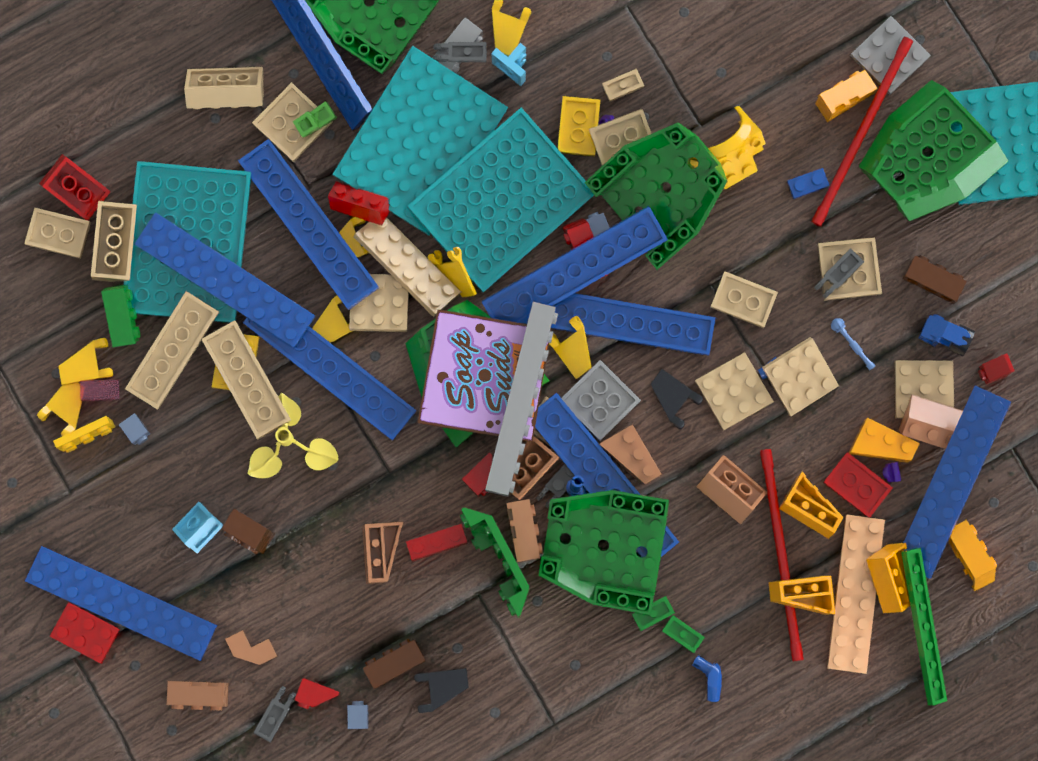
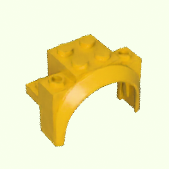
[690,106,766,189]

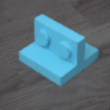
[491,43,526,86]
[172,502,223,553]

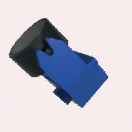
[918,314,975,356]

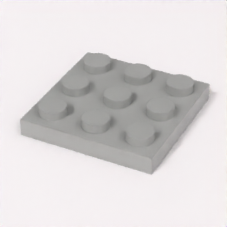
[850,16,931,95]
[561,360,641,441]

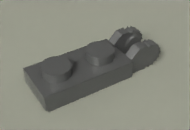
[433,42,487,62]
[814,248,864,299]
[536,464,574,509]
[254,686,296,743]

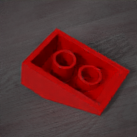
[39,154,111,221]

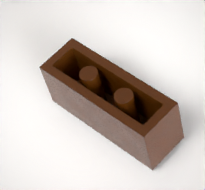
[902,255,967,304]
[363,639,426,689]

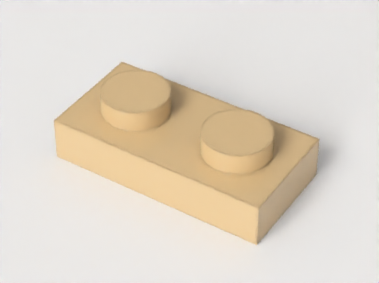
[602,69,644,102]

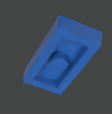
[787,168,830,200]

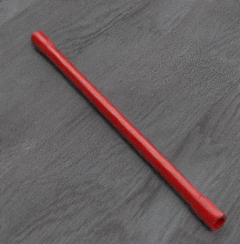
[811,37,914,227]
[760,449,804,661]

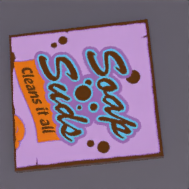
[418,309,552,443]

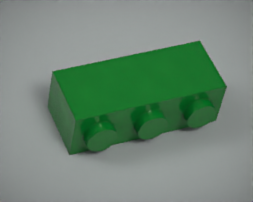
[101,284,140,347]

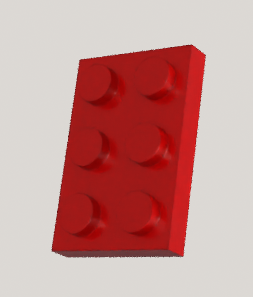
[823,452,893,518]
[50,602,120,664]

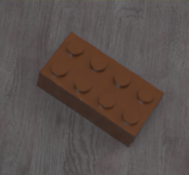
[221,509,275,555]

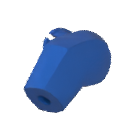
[566,475,588,496]
[692,655,722,702]

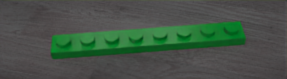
[901,548,947,705]

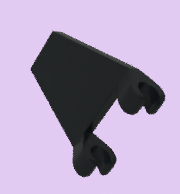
[651,369,703,429]
[414,668,469,713]

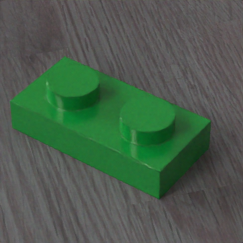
[631,596,675,632]
[662,615,705,653]

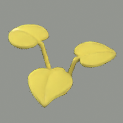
[248,393,338,478]

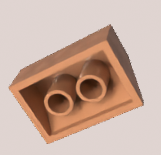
[899,394,963,449]
[509,437,559,501]
[696,455,767,524]

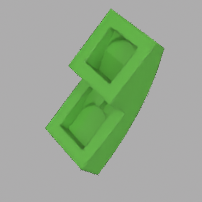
[293,101,337,138]

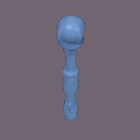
[831,318,875,371]

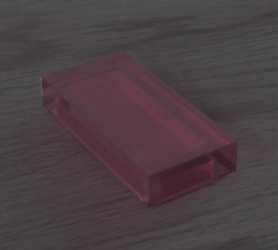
[80,380,120,401]

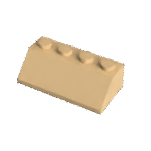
[184,67,264,109]
[91,201,137,282]

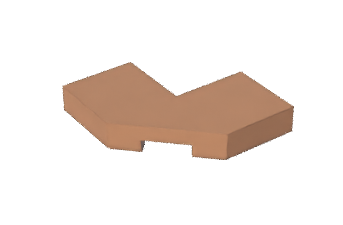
[225,630,278,665]

